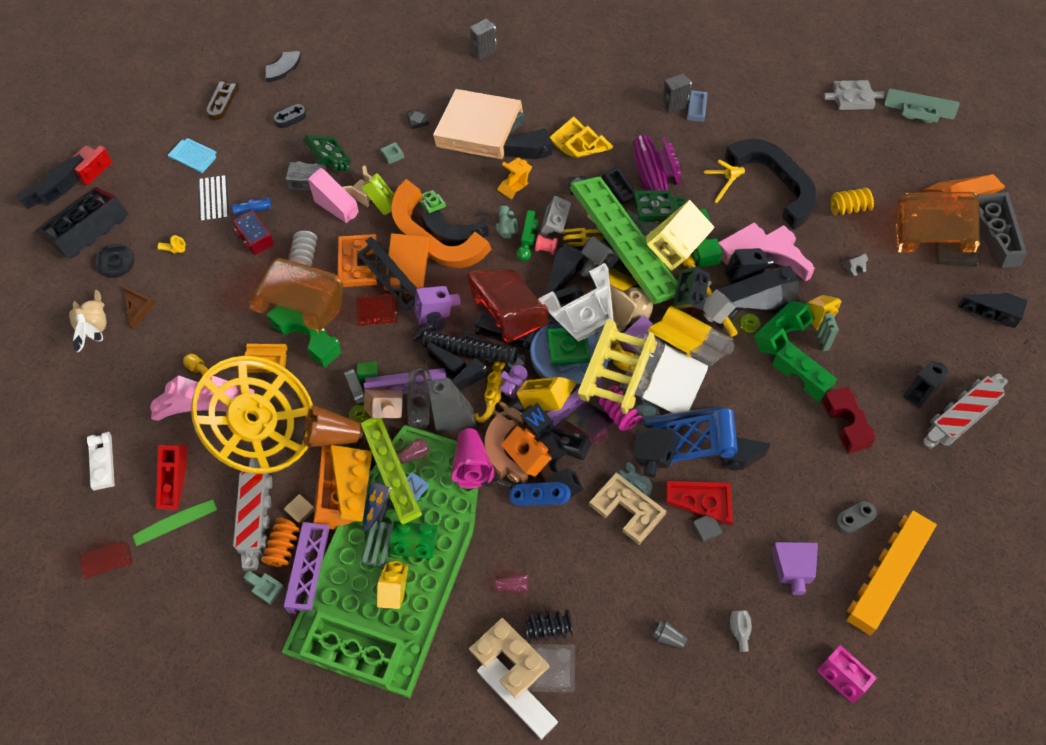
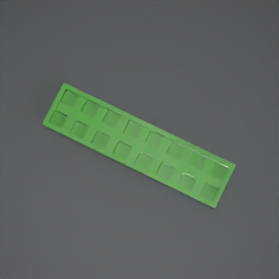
[570,177,678,305]

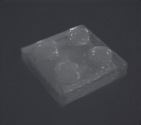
[528,644,575,693]

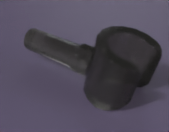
[484,472,515,488]

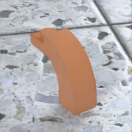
[485,413,528,484]

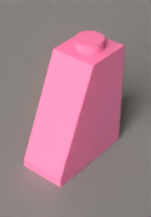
[308,168,359,223]

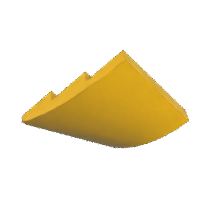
[550,117,613,158]

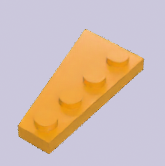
[330,445,372,522]

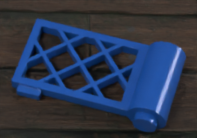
[652,409,738,466]

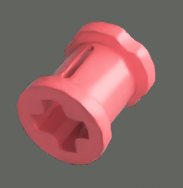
[535,235,558,255]

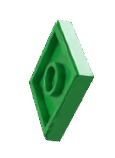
[546,328,591,366]

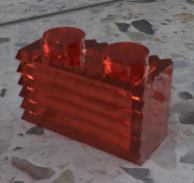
[357,294,398,326]

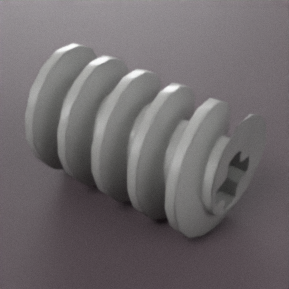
[287,231,317,273]

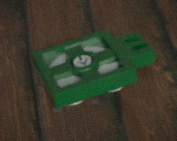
[303,135,351,172]
[633,190,685,222]

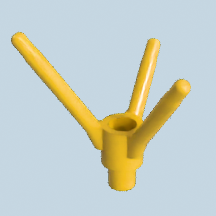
[704,160,745,203]

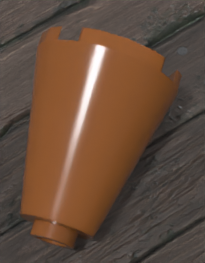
[304,405,363,447]

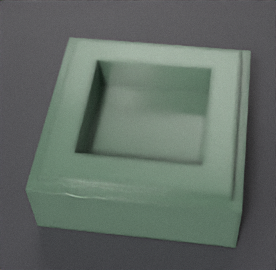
[380,142,404,164]

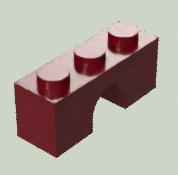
[821,386,876,454]

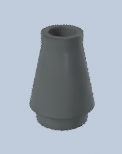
[652,620,688,649]

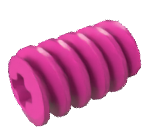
[599,385,642,431]

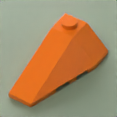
[924,174,1005,217]
[313,446,354,530]

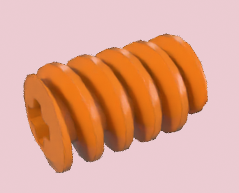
[261,518,301,567]

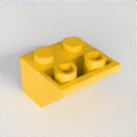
[516,377,576,411]

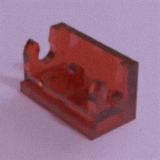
[79,541,133,579]

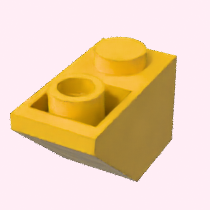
[806,295,842,330]
[377,561,408,609]

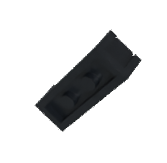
[474,311,535,351]

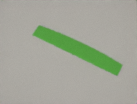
[133,500,217,546]

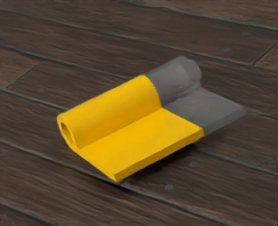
[648,305,735,366]

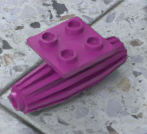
[633,135,682,191]

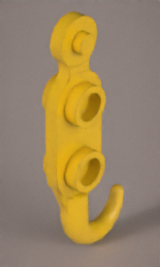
[475,360,505,423]

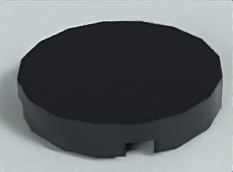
[95,244,135,278]

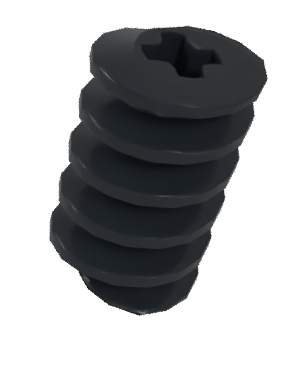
[525,609,573,643]

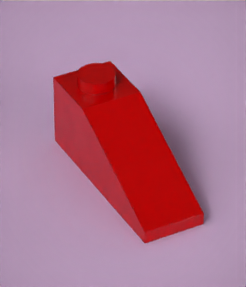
[156,444,188,510]

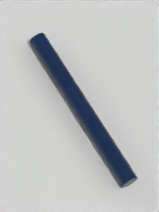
[642,406,722,426]

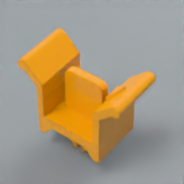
[497,158,532,200]

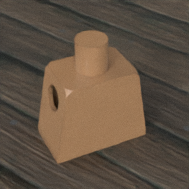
[364,389,403,418]

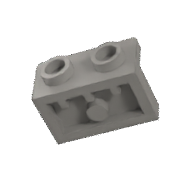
[539,196,571,238]

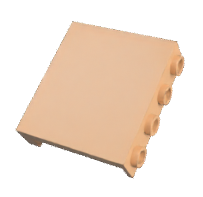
[433,89,523,159]

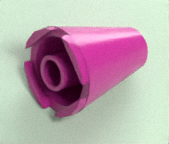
[451,428,494,489]

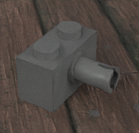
[579,237,619,279]

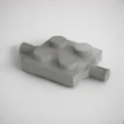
[823,80,884,110]

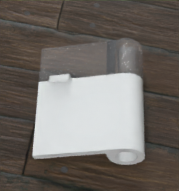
[620,333,708,413]

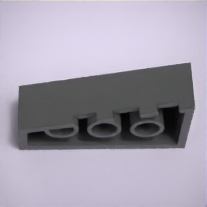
[965,192,1027,268]

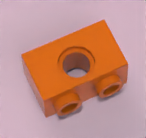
[501,426,552,477]

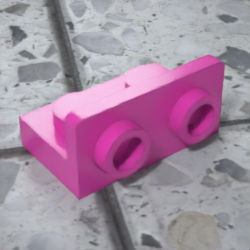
[817,645,877,704]

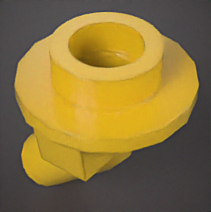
[158,235,185,254]

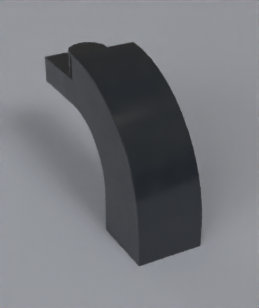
[422,210,488,246]

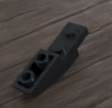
[17,154,84,209]

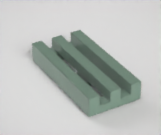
[816,313,839,351]
[362,521,394,567]

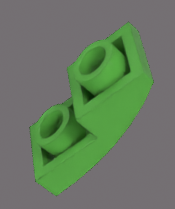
[419,190,446,213]

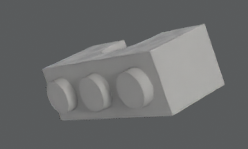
[677,266,736,324]

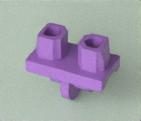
[500,365,528,399]

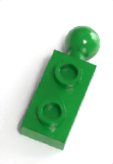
[516,210,538,261]

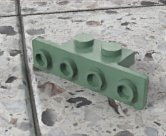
[884,89,960,123]

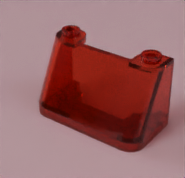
[467,269,549,343]

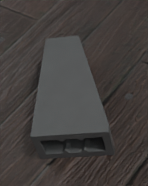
[427,378,477,433]

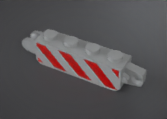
[923,373,1008,449]
[233,458,273,571]

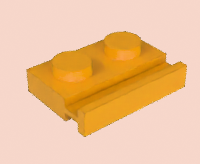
[245,344,288,373]

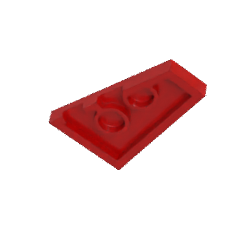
[666,481,733,526]

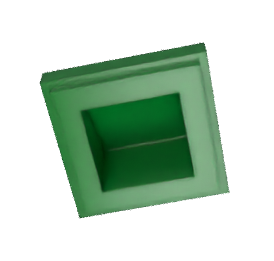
[357,361,378,382]

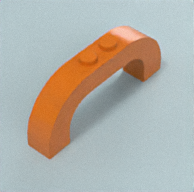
[392,179,492,268]

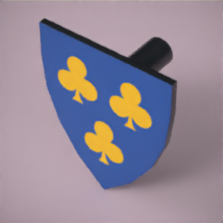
[363,482,395,533]

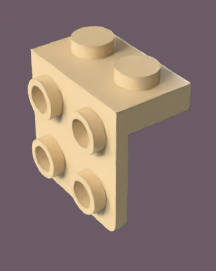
[599,282,637,333]

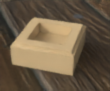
[284,494,314,525]

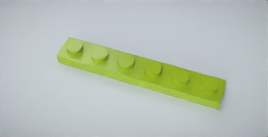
[361,418,422,525]

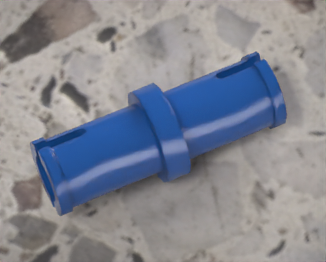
[232,197,272,216]

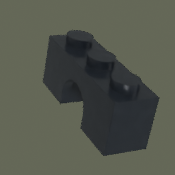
[536,432,584,498]

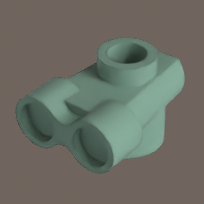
[496,206,519,238]

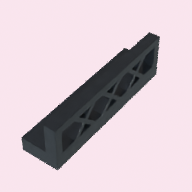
[357,237,418,311]

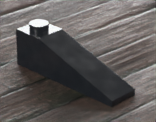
[718,266,800,313]

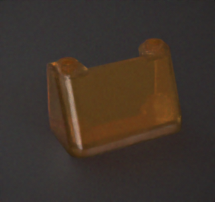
[895,192,980,253]
[249,258,343,332]

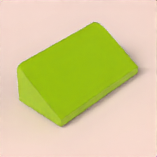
[362,173,394,215]

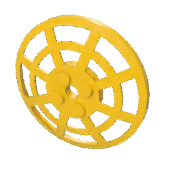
[191,356,313,474]

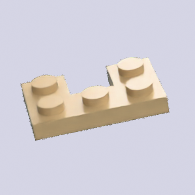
[589,472,667,545]
[469,618,550,699]

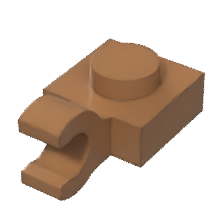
[493,402,527,429]

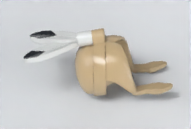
[69,290,107,352]

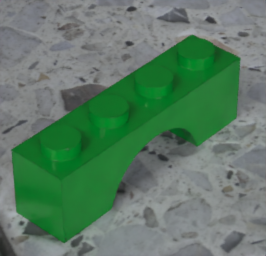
[267,300,341,368]

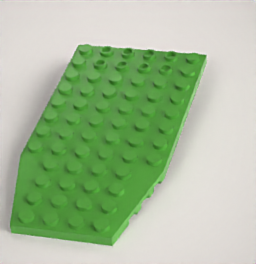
[282,425,479,699]

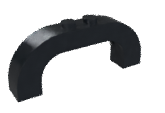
[725,139,816,230]

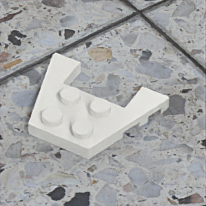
[537,263,614,342]

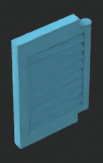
[168,138,217,173]

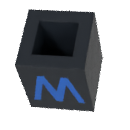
[521,403,554,440]

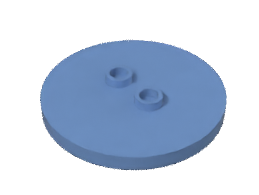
[530,322,609,388]

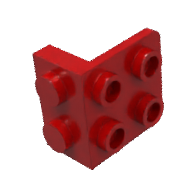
[73,146,113,186]

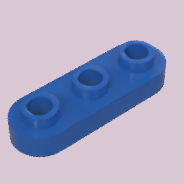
[509,482,571,506]

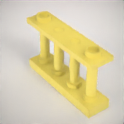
[578,319,657,414]

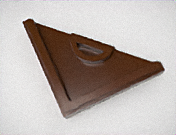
[123,286,155,329]

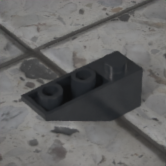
[957,293,1028,328]

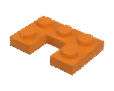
[338,234,377,288]

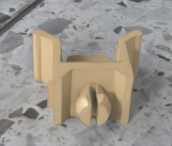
[342,166,372,207]

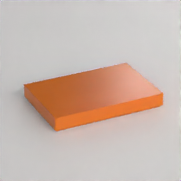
[384,233,430,293]

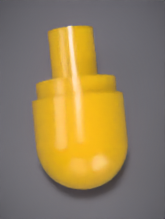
[183,354,208,375]

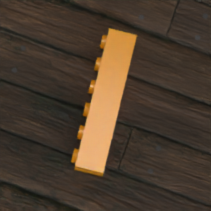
[846,511,937,636]

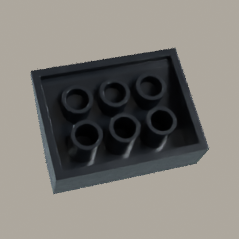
[36,187,129,259]

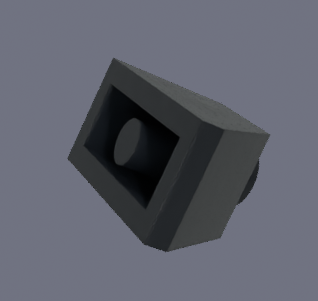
[722,437,770,471]

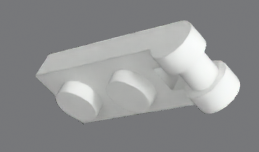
[87,432,115,491]

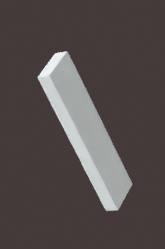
[477,658,558,740]

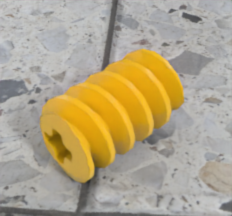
[831,188,874,216]

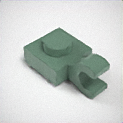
[243,570,284,605]

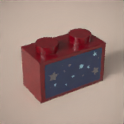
[233,210,274,256]

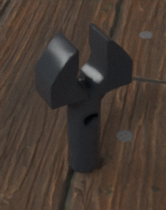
[411,312,446,341]

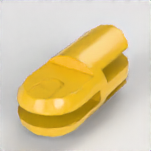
[563,228,604,247]

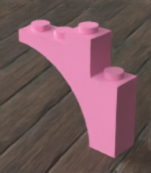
[719,222,815,281]
[150,376,254,421]

